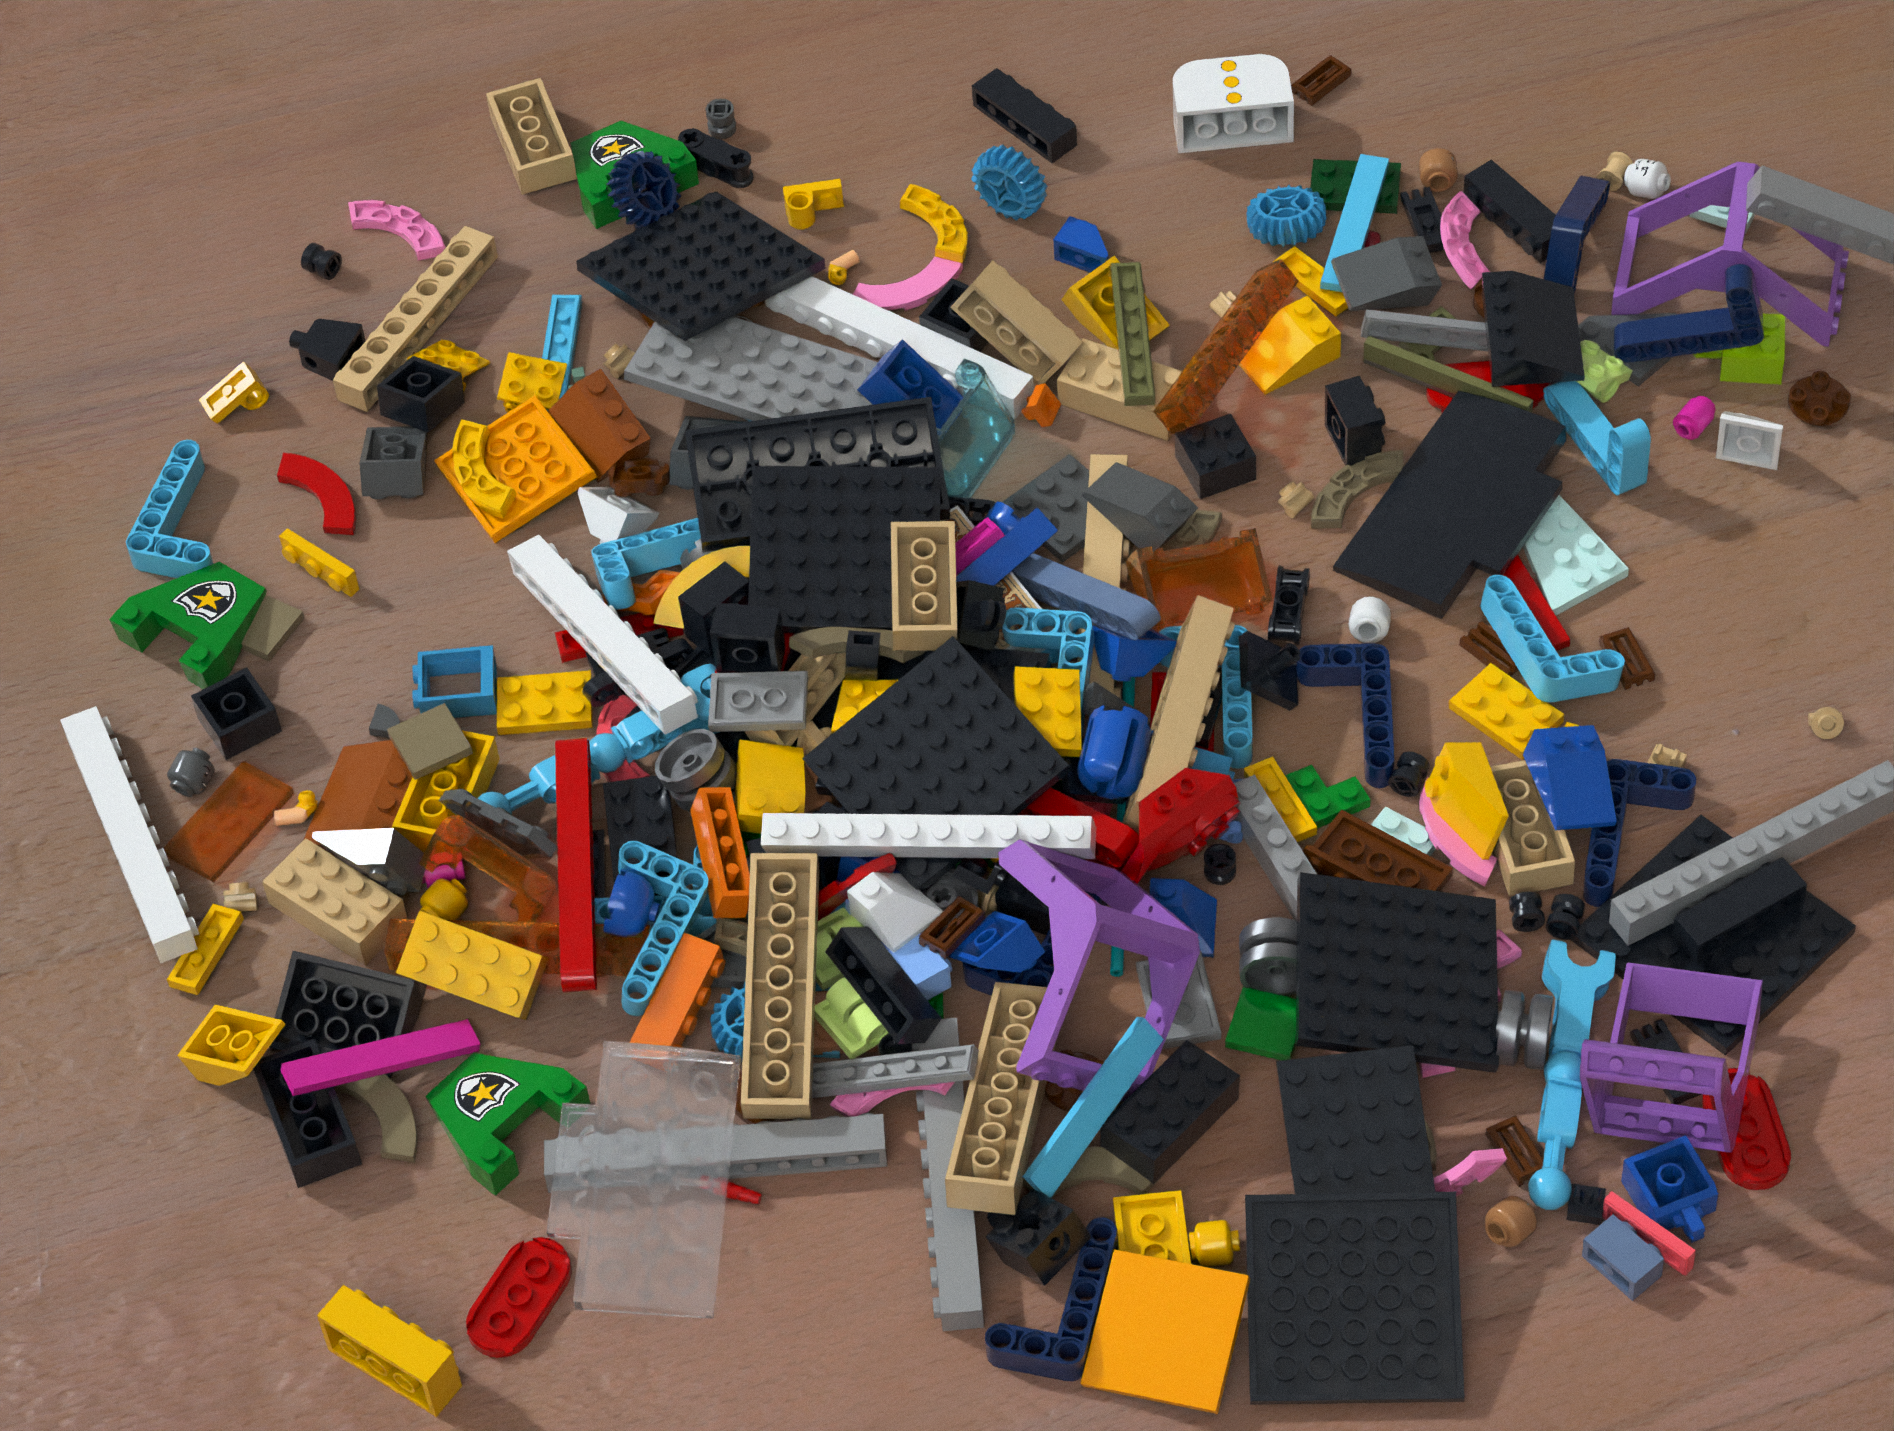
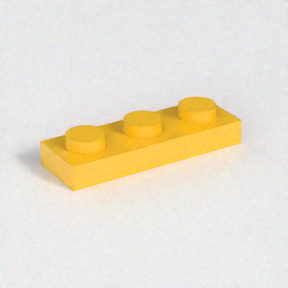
[1273,246,1348,317]
[279,528,359,597]
[1244,756,1317,842]
[166,904,244,995]

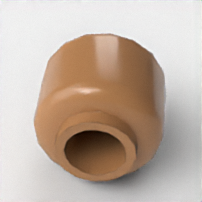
[1419,148,1458,192]
[1485,1196,1537,1248]

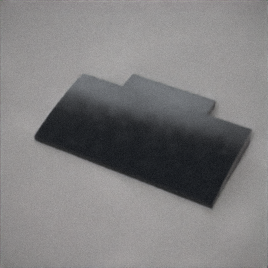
[1333,391,1566,619]
[685,397,950,553]

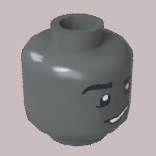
[167,748,215,797]

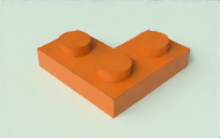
[601,569,681,615]

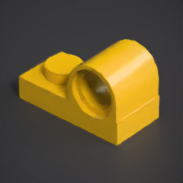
[783,179,844,230]
[199,361,269,424]

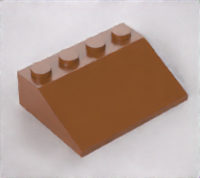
[303,740,413,858]

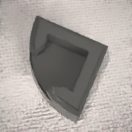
[369,704,400,738]

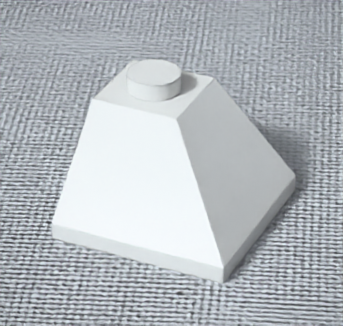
[1716,411,1783,470]
[577,487,659,544]
[847,872,943,953]

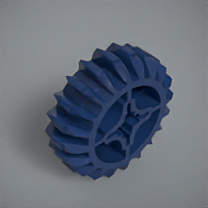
[606,150,681,229]

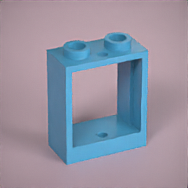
[412,645,497,718]

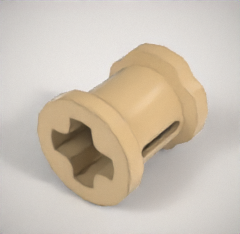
[1597,152,1633,191]

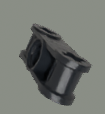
[678,128,754,188]
[1268,565,1310,645]

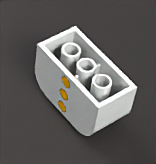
[1173,54,1294,153]

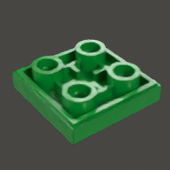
[1225,987,1296,1061]

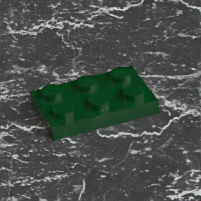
[1310,159,1401,214]

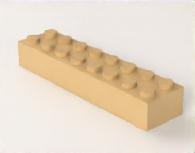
[1122,595,1235,835]
[741,853,819,1119]
[945,982,1057,1215]

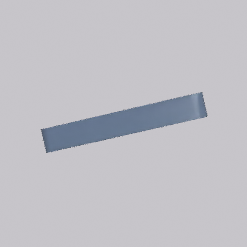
[1012,553,1161,641]

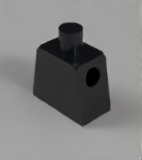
[289,319,366,381]

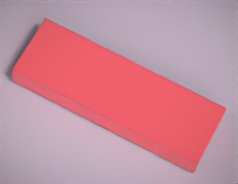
[1602,1191,1696,1276]

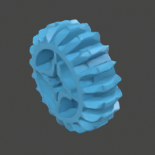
[971,144,1048,221]
[1246,185,1326,247]
[710,981,746,1065]

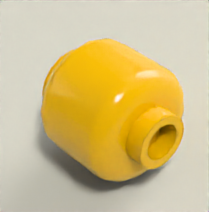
[420,878,468,923]
[1189,1220,1241,1267]

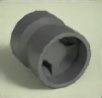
[705,98,737,139]

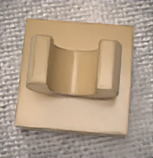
[796,721,832,754]
[1647,744,1687,768]

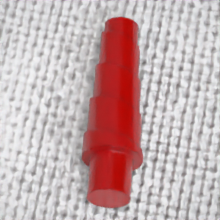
[698,1175,762,1205]

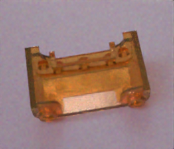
[1125,528,1273,632]
[419,815,558,936]

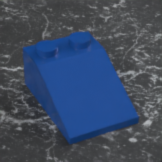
[857,339,968,437]
[1523,725,1617,831]

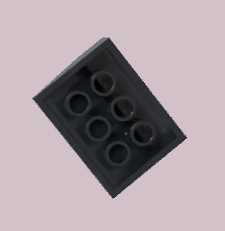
[1482,271,1585,387]
[269,951,427,1078]

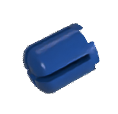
[1077,706,1153,799]

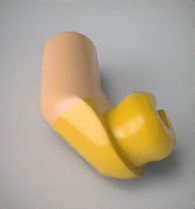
[827,250,860,285]
[274,790,318,826]

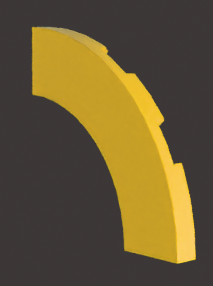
[900,184,968,263]
[452,419,517,519]
[653,546,750,629]

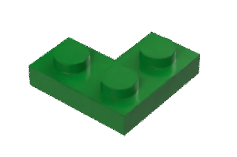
[1285,764,1370,829]

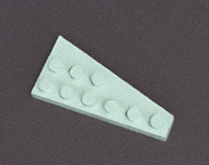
[1523,495,1629,616]

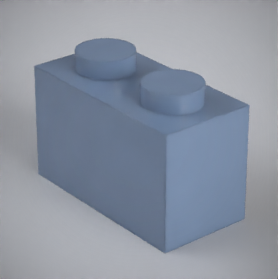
[1582,1214,1664,1301]

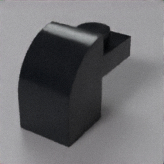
[845,630,881,681]

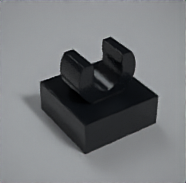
[1566,1184,1606,1225]

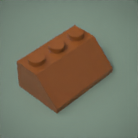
[548,369,651,482]

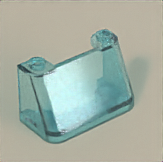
[936,358,1015,498]

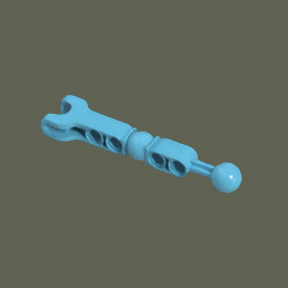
[477,664,720,815]
[1528,939,1616,1210]

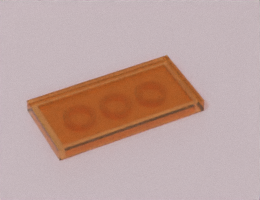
[163,761,294,883]

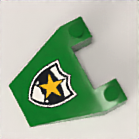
[570,121,699,229]
[109,561,267,689]
[426,1053,591,1196]

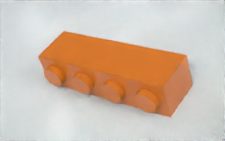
[690,787,750,918]
[627,932,725,1073]

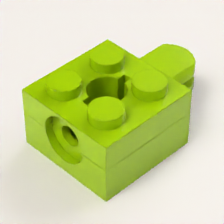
[1693,313,1785,384]

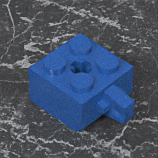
[1621,1135,1718,1243]

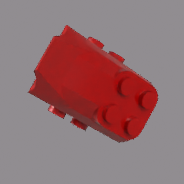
[1116,768,1241,884]

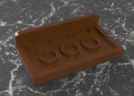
[1303,810,1453,891]

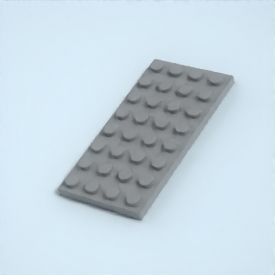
[624,316,878,421]

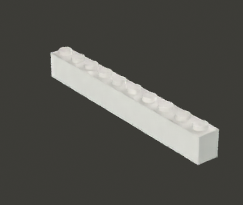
[765,276,1034,419]
[507,535,698,735]
[60,706,199,963]
[761,813,1096,859]

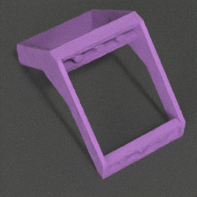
[1611,162,1849,347]
[998,839,1200,1102]
[1580,962,1763,1153]

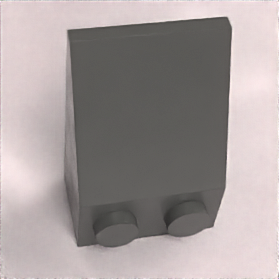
[1331,236,1442,311]
[669,416,745,490]
[359,426,428,499]
[1082,462,1198,558]
[312,828,428,895]

